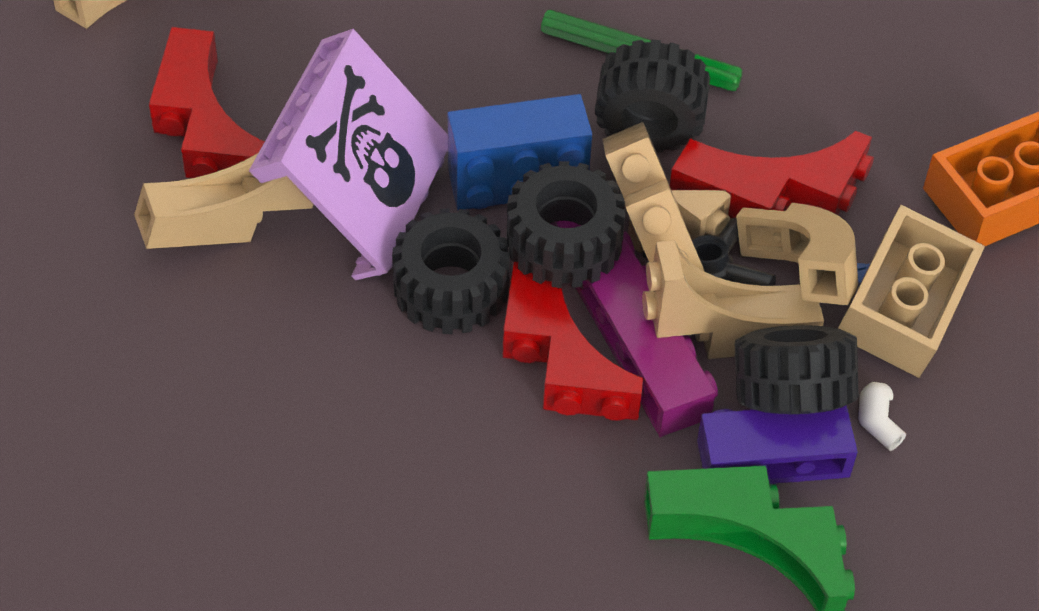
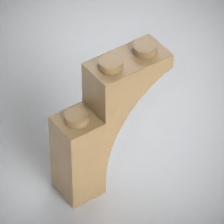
[602,122,705,272]
[134,154,314,249]
[642,240,824,359]

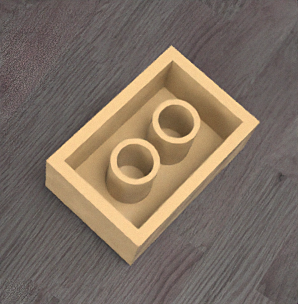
[838,205,985,378]

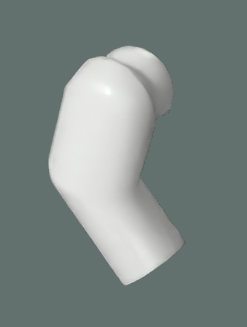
[858,382,906,451]

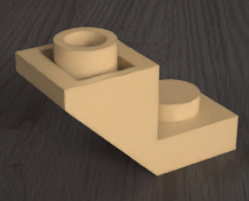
[628,190,731,253]

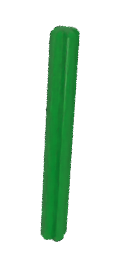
[541,9,743,92]

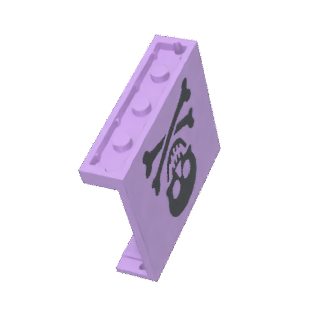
[249,29,448,280]

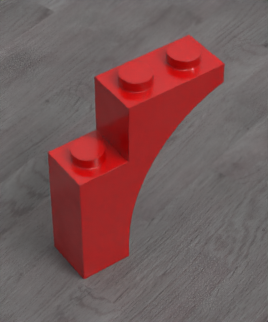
[149,27,265,178]
[669,131,874,219]
[503,262,643,421]

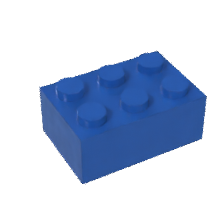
[448,94,593,211]

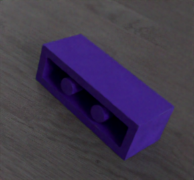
[697,405,858,484]

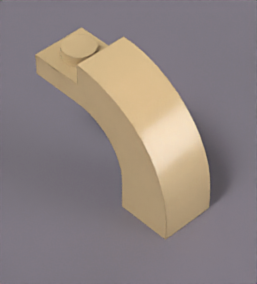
[736,203,858,305]

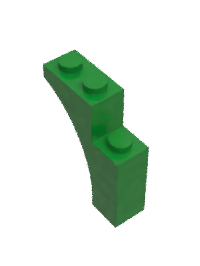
[644,466,855,611]

